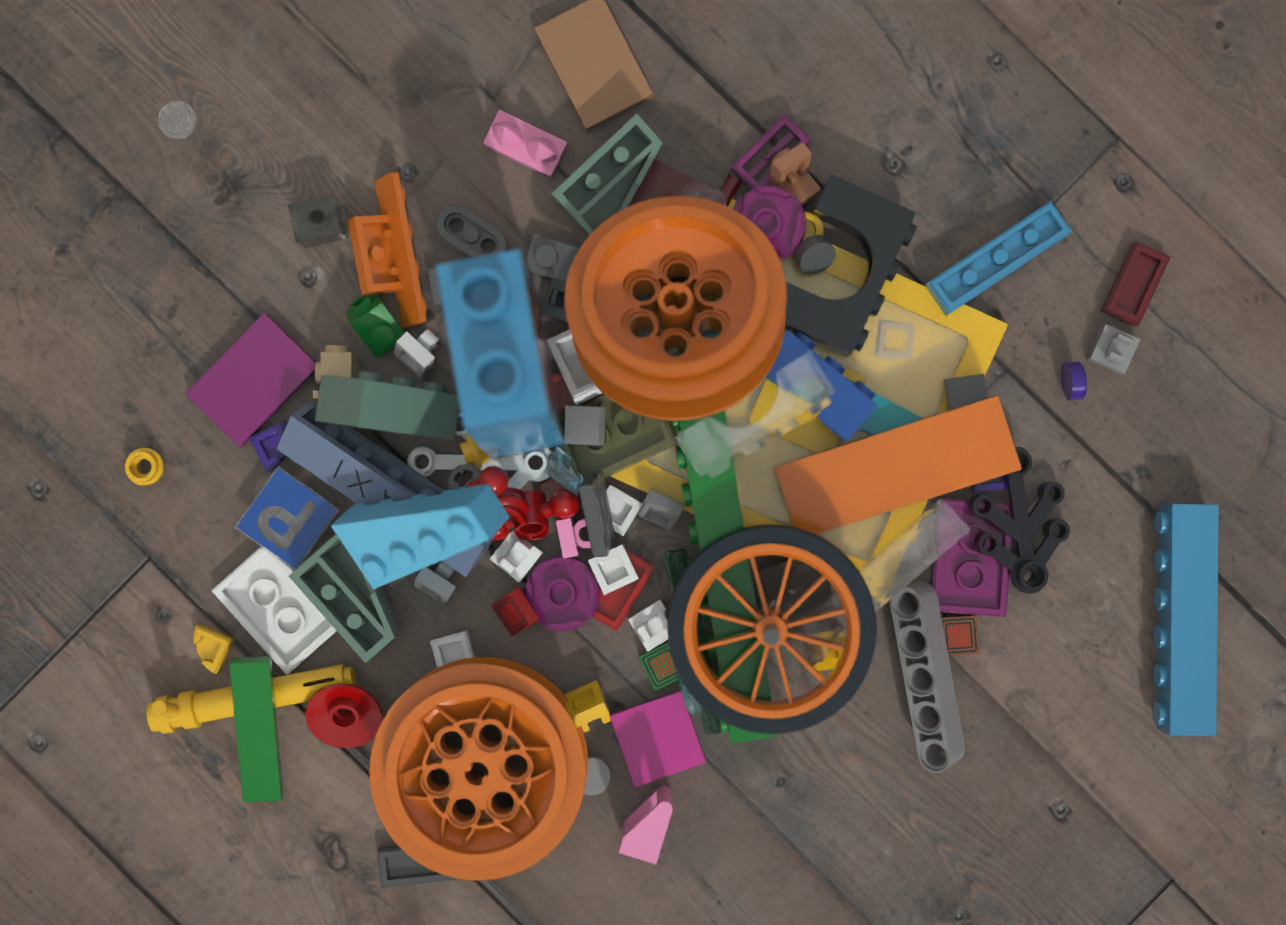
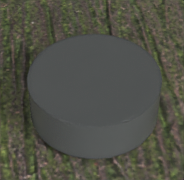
[795,235,835,274]

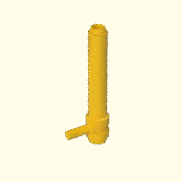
[146,664,356,734]

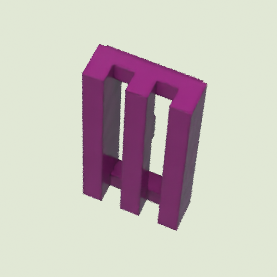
[730,114,811,189]

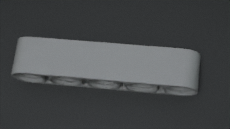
[890,581,965,773]

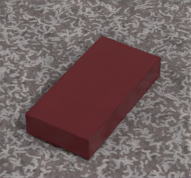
[1101,241,1171,327]

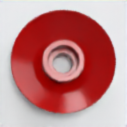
[305,683,383,748]

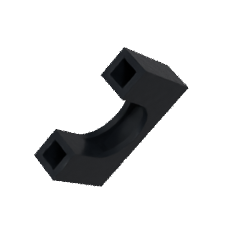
[785,174,917,357]

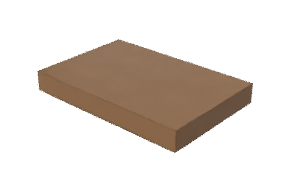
[534,0,653,132]

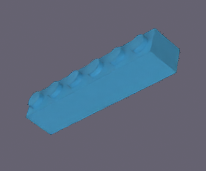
[1153,503,1219,736]

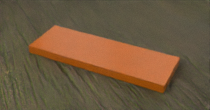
[774,395,1022,534]

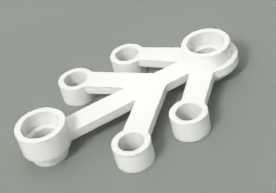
[407,412,555,489]

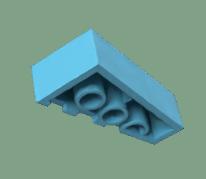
[331,484,509,590]

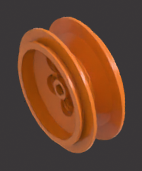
[565,196,787,421]
[369,657,588,880]

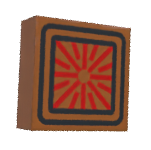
[941,614,979,656]

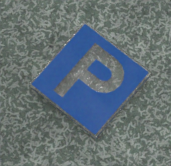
[234,465,341,571]

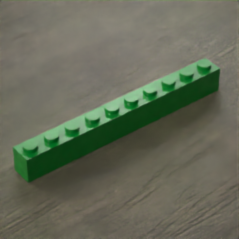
[672,410,777,744]

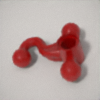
[466,466,580,541]

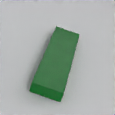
[229,656,283,803]

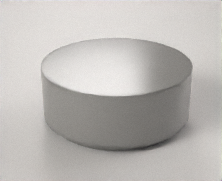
[584,755,611,796]

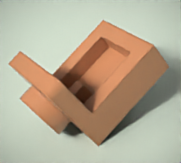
[768,142,820,205]

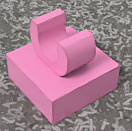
[556,516,591,559]

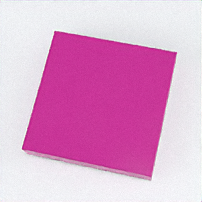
[610,689,706,788]

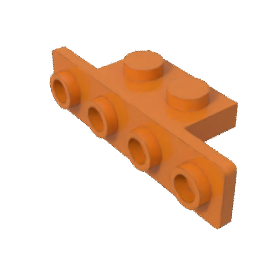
[347,172,427,328]

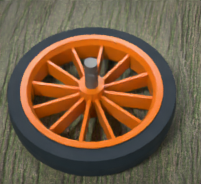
[667,524,877,734]

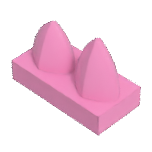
[483,109,568,179]

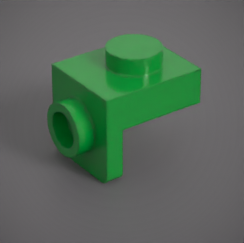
[346,294,406,358]

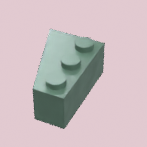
[289,534,402,663]

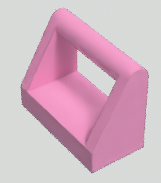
[619,785,673,864]

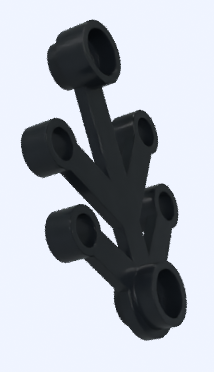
[968,447,1070,594]

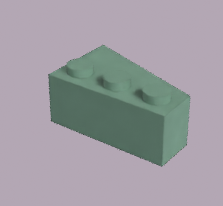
[550,113,663,237]
[315,371,460,440]

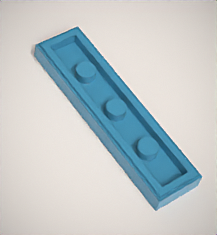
[925,201,1073,316]

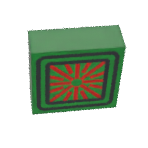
[638,641,680,691]

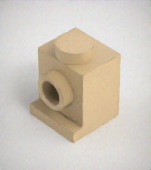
[313,345,359,399]

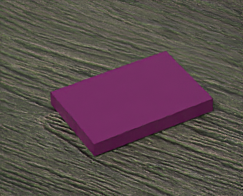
[185,313,316,447]
[930,498,1012,617]

